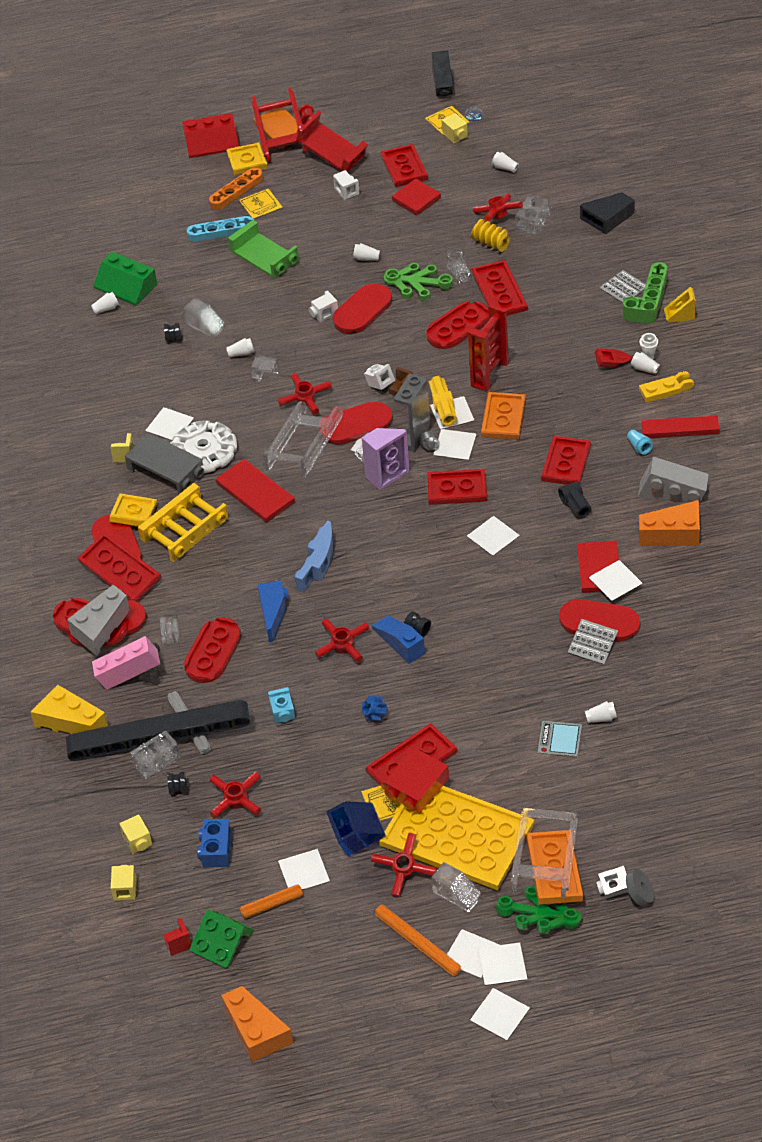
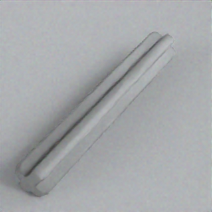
[167,691,211,754]

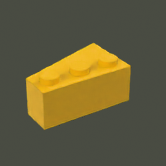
[31,685,108,734]

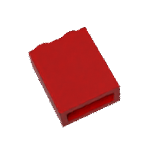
[383,747,449,813]

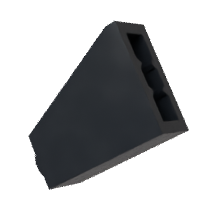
[432,50,453,96]
[580,192,635,234]

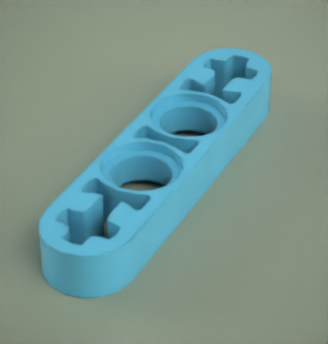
[187,216,254,242]

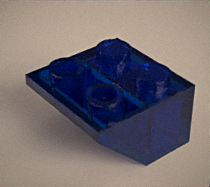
[326,801,386,856]

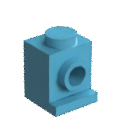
[268,687,295,723]

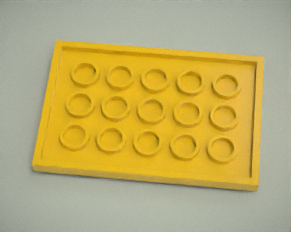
[379,786,535,890]

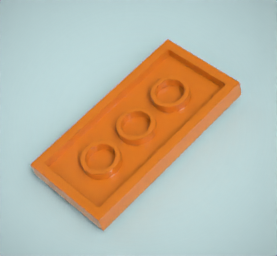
[526,830,583,904]

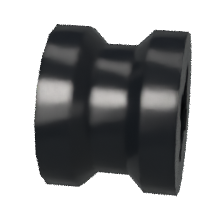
[164,323,181,342]
[167,772,187,794]

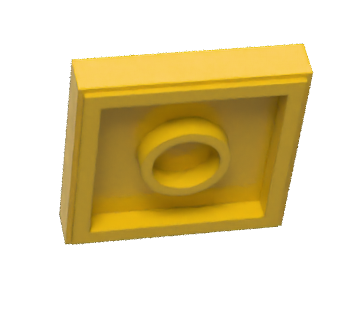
[227,143,267,175]
[110,494,157,526]

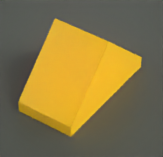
[664,287,696,322]

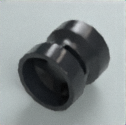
[404,611,431,637]

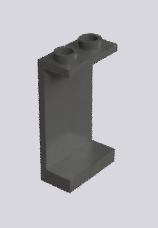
[394,374,430,452]
[125,433,204,495]

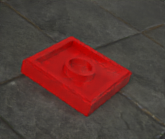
[392,179,441,215]

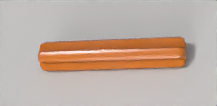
[240,884,303,919]

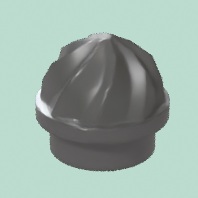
[420,431,438,450]

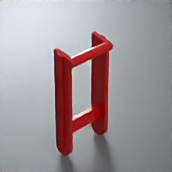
[251,87,307,163]

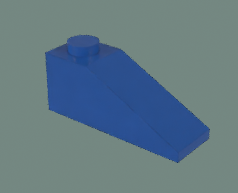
[258,580,289,642]
[372,616,425,664]

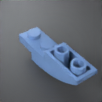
[294,521,333,592]

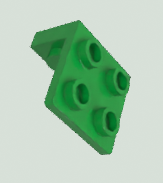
[190,909,254,968]

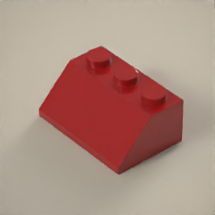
[182,113,239,158]

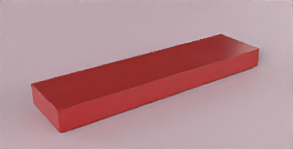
[641,415,720,438]

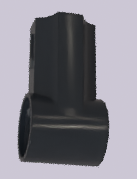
[558,481,591,519]

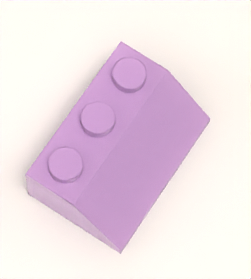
[362,428,410,490]

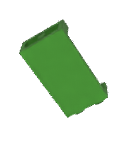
[228,220,299,279]

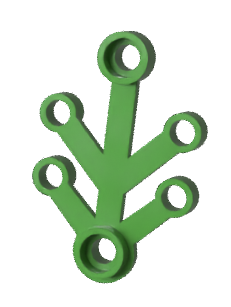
[384,263,453,301]

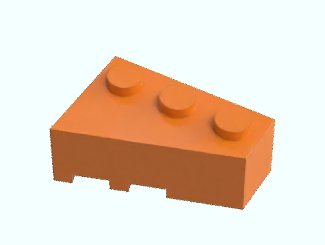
[639,500,700,546]
[221,986,293,1062]

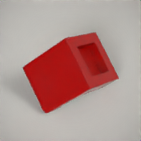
[163,918,191,956]

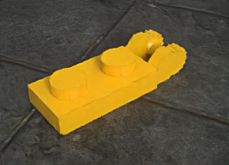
[639,371,695,403]

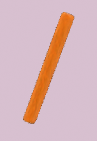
[375,905,462,976]

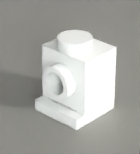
[333,170,359,200]
[309,291,338,323]
[364,364,395,390]
[596,866,629,899]

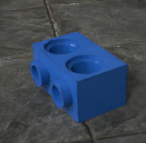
[197,819,231,868]

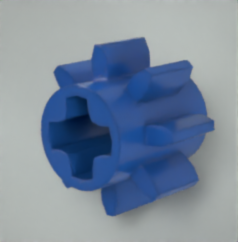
[361,696,387,721]

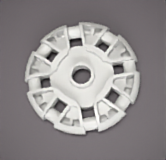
[170,421,237,473]

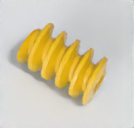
[471,219,510,252]

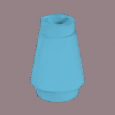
[627,430,653,455]

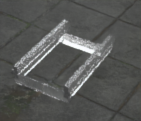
[263,401,343,476]
[511,808,578,898]

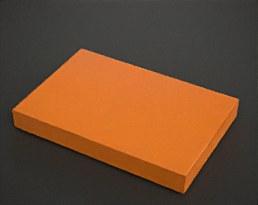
[253,107,298,149]
[481,392,526,440]

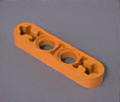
[209,168,263,210]

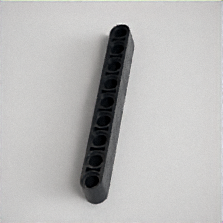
[66,700,250,761]

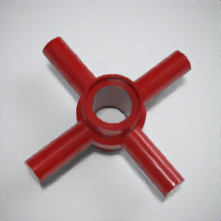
[473,193,523,222]
[277,373,332,414]
[315,618,369,662]
[210,772,261,818]
[371,833,437,897]

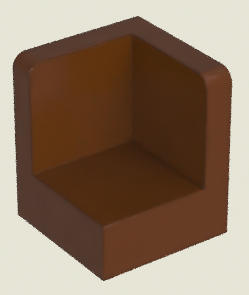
[389,367,413,396]

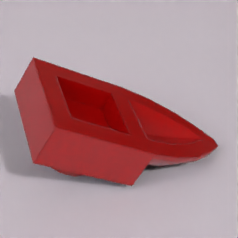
[594,348,633,368]

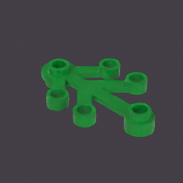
[496,886,582,934]

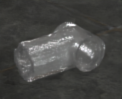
[447,248,471,284]

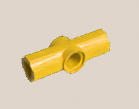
[429,376,457,426]

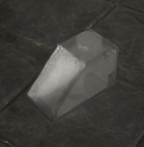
[183,298,225,337]
[431,862,481,912]

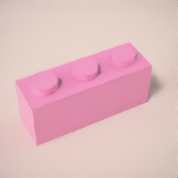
[92,636,160,690]

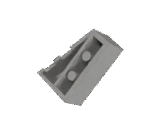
[638,456,708,503]
[67,585,130,656]

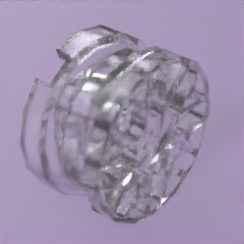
[160,615,180,645]

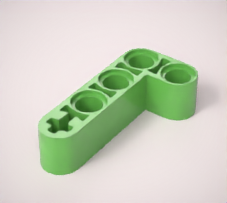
[623,262,667,324]

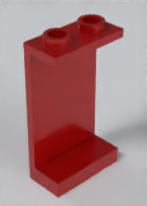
[296,111,368,172]

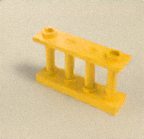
[138,483,228,562]

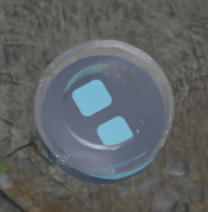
[465,106,482,122]

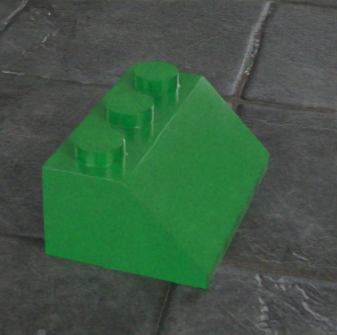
[93,252,157,306]

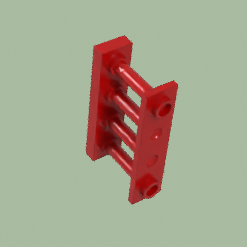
[468,304,509,392]

